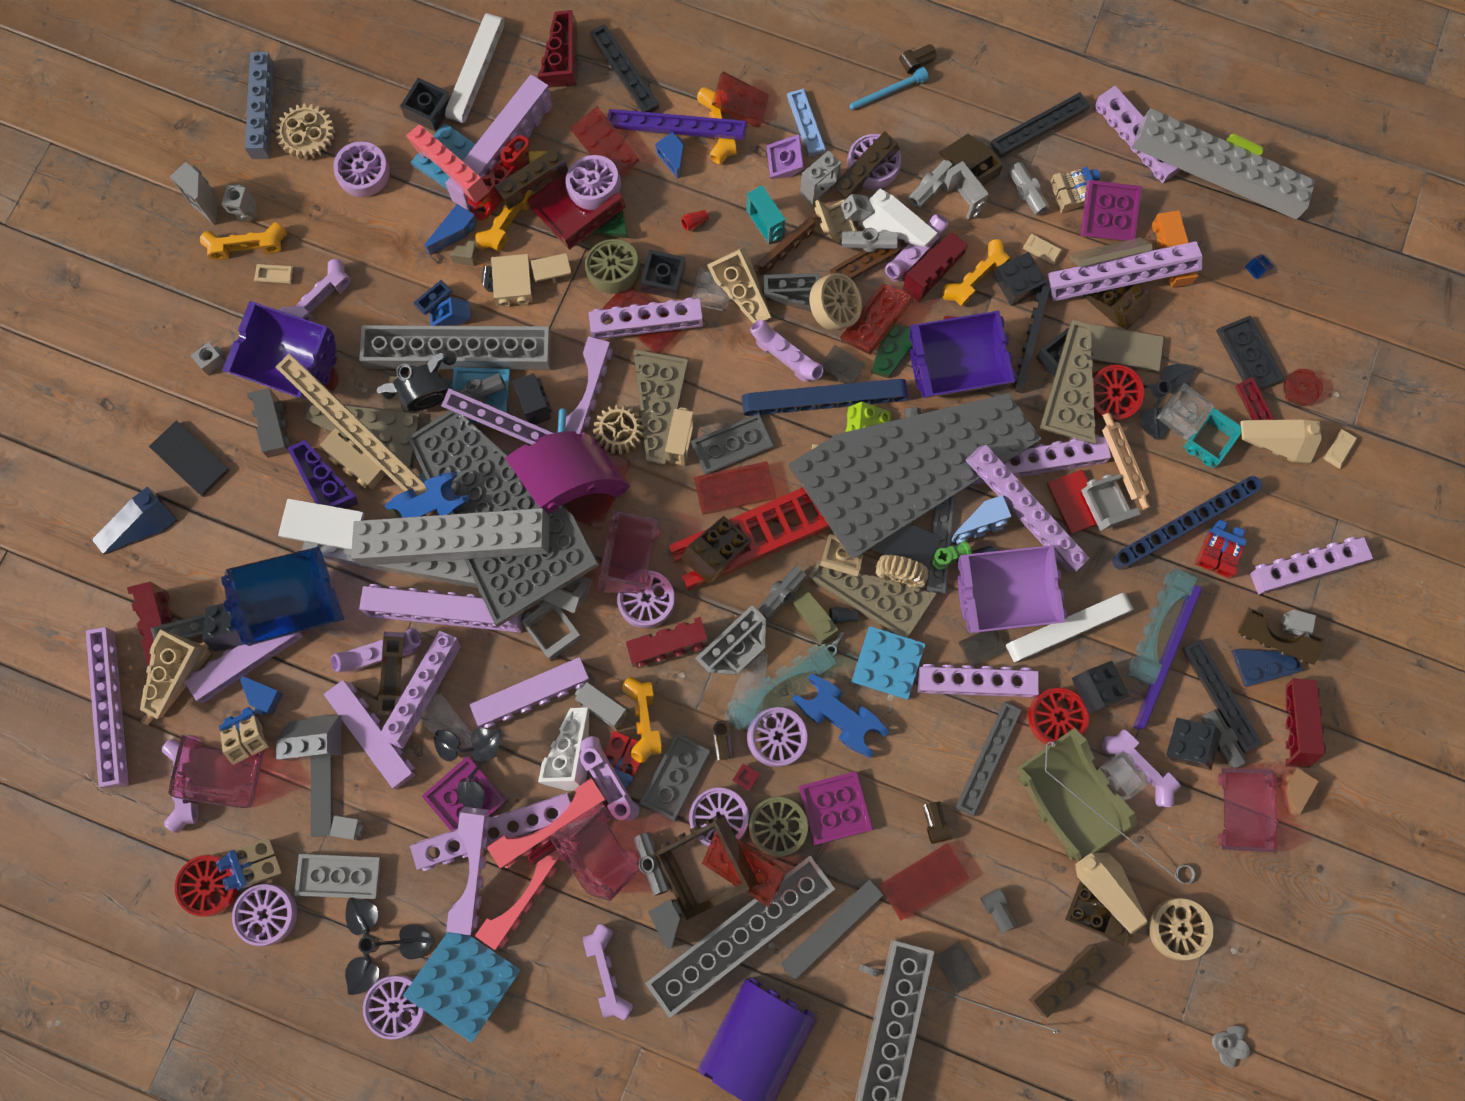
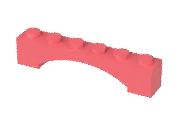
[406,124,490,203]
[487,778,605,868]
[475,835,569,950]

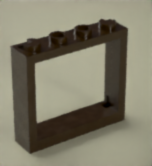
[654,816,759,920]

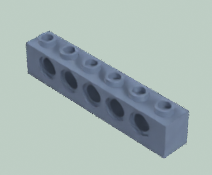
[245,52,274,159]

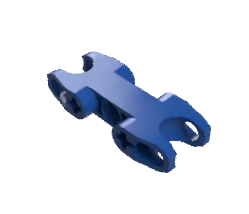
[385,471,470,518]
[792,673,890,759]

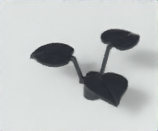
[1106,364,1194,440]
[434,727,501,809]
[345,897,434,995]

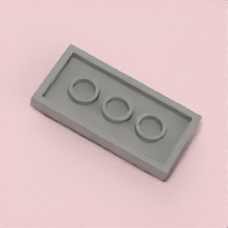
[294,854,381,899]

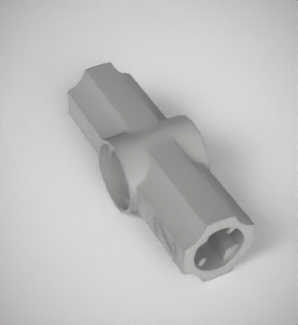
[909,160,954,208]
[1008,162,1050,215]
[842,227,898,252]

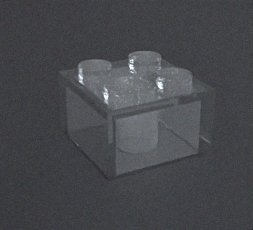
[1156,383,1214,440]
[1097,751,1150,800]

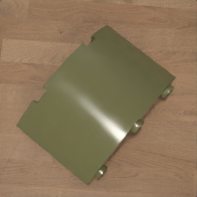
[1017,728,1138,862]

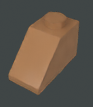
[1281,768,1319,816]

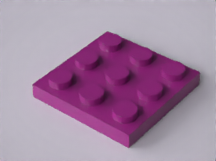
[1080,180,1142,241]
[422,756,507,831]
[799,771,873,845]

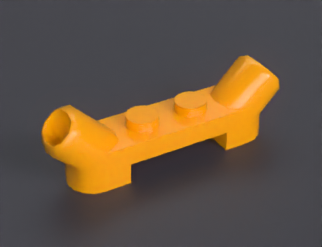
[697,87,737,164]
[475,189,535,251]
[200,223,287,260]
[942,239,1011,307]
[622,677,661,763]

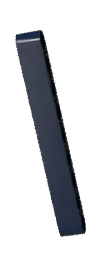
[741,379,908,416]
[1112,476,1262,570]

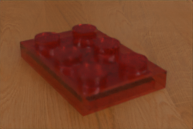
[712,71,769,128]

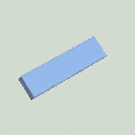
[787,89,826,157]

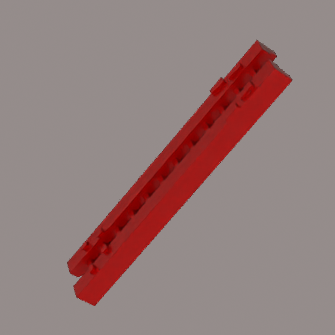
[669,487,830,591]

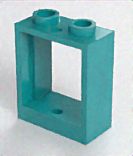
[746,185,786,244]
[1183,407,1242,468]

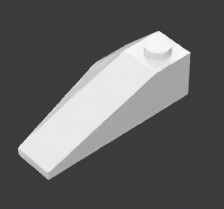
[859,189,938,247]
[538,707,589,791]

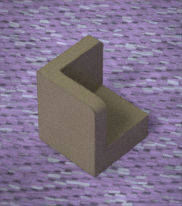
[450,241,478,266]

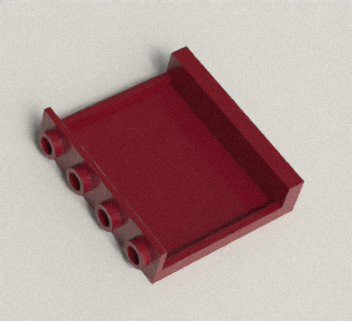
[527,169,626,250]

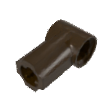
[899,44,937,74]
[713,720,734,761]
[923,801,952,844]

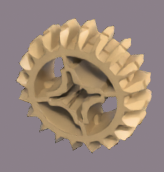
[593,404,644,455]
[876,555,929,588]

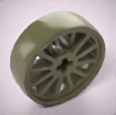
[585,239,641,294]
[748,796,809,858]

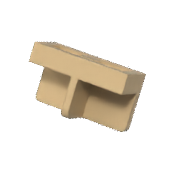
[531,253,571,283]

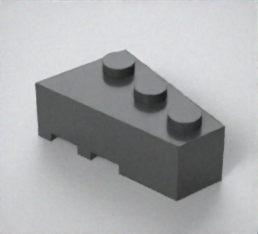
[763,273,820,312]
[247,388,291,458]

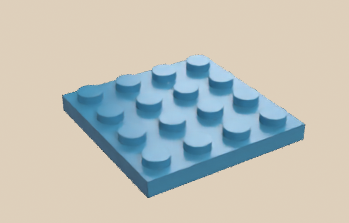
[403,932,521,1043]

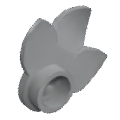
[1212,1026,1250,1068]

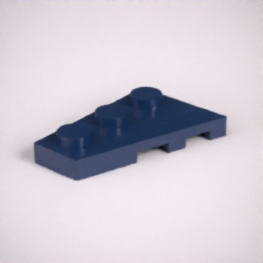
[1231,649,1302,687]

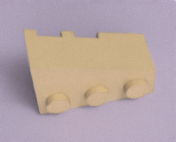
[320,428,386,490]

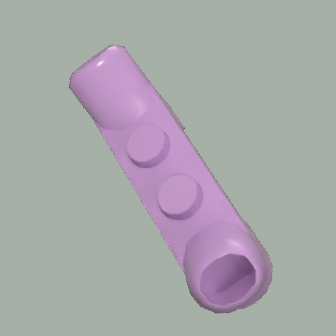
[885,214,949,282]
[279,259,351,322]
[750,320,824,383]
[331,629,422,673]
[1102,730,1181,807]
[580,736,640,821]
[162,739,199,833]
[583,924,633,1021]

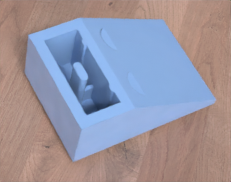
[951,495,1011,544]

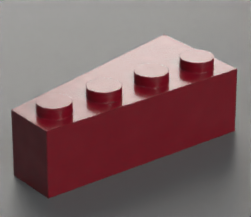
[537,10,577,87]
[902,232,968,303]
[127,581,173,666]
[626,616,708,669]
[1286,678,1326,768]

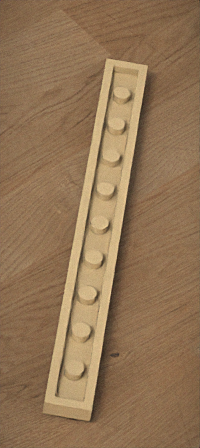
[276,353,428,496]

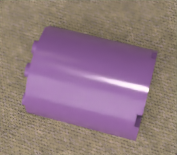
[958,545,1067,633]

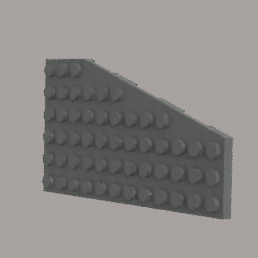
[788,393,1041,560]
[407,410,599,627]

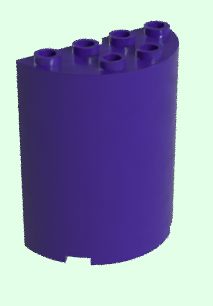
[222,301,337,399]
[909,310,1016,398]
[697,977,817,1101]

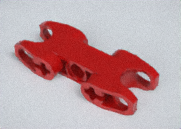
[468,135,529,221]

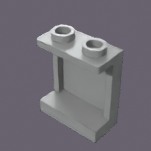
[943,161,989,220]
[1081,474,1140,531]

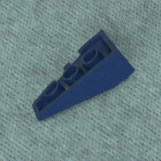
[92,487,178,555]

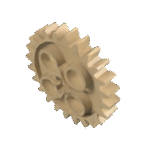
[275,103,335,160]

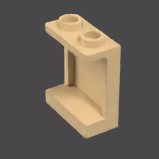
[491,254,533,307]

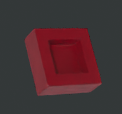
[732,763,760,791]

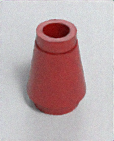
[681,210,709,231]

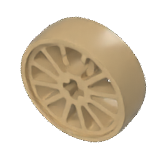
[810,273,862,331]
[1148,898,1213,961]

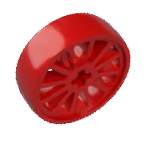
[1092,365,1144,422]
[1028,688,1089,746]
[174,854,240,917]

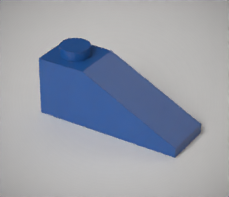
[424,204,477,255]

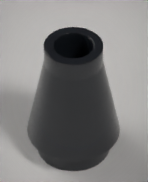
[829,605,858,624]

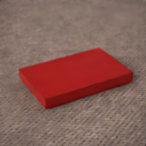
[1046,469,1097,535]

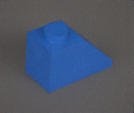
[655,132,684,178]
[430,297,471,326]
[240,676,283,716]

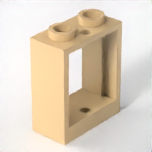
[665,408,694,466]

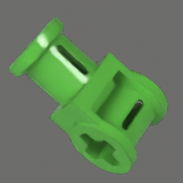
[931,540,972,570]

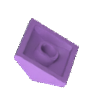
[766,134,804,179]

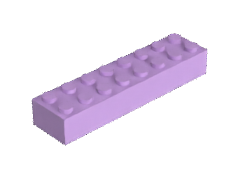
[445,74,552,211]
[359,584,525,633]

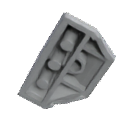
[695,605,766,675]

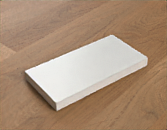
[278,499,364,550]

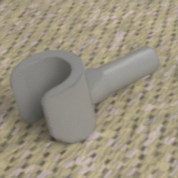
[825,631,845,656]

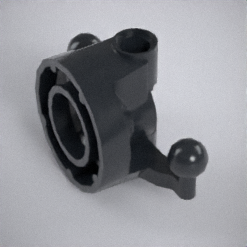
[377,351,457,412]

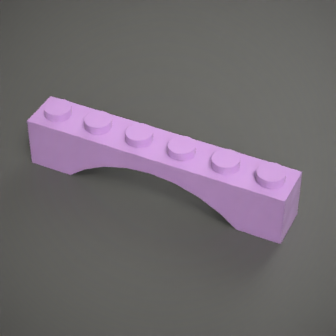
[556,336,613,434]
[446,807,491,935]

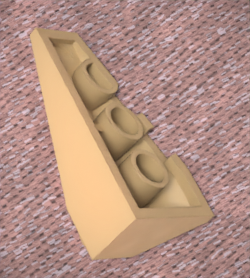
[707,247,772,324]
[1241,420,1321,464]
[140,629,204,719]
[1075,853,1148,934]

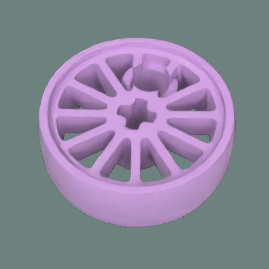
[847,134,901,190]
[333,141,390,197]
[566,155,621,210]
[617,570,676,629]
[747,707,807,767]
[689,787,749,849]
[232,883,298,947]
[363,974,426,1040]

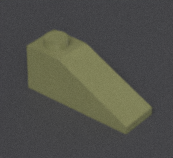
[791,587,838,644]

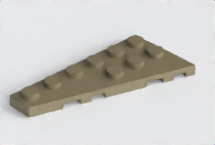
[1039,320,1096,445]
[633,349,688,466]
[305,401,421,469]
[808,561,937,638]

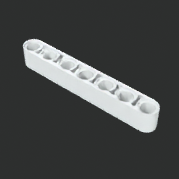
[445,13,505,123]
[1006,592,1134,663]

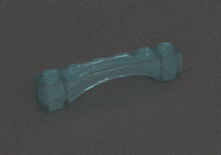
[1128,568,1197,685]
[725,644,836,730]

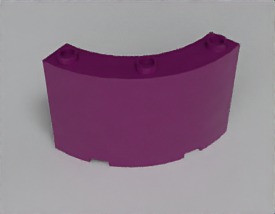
[505,431,631,514]

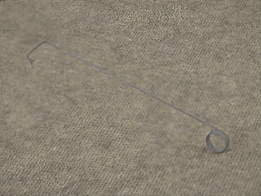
[1045,741,1195,884]
[859,964,1061,1034]

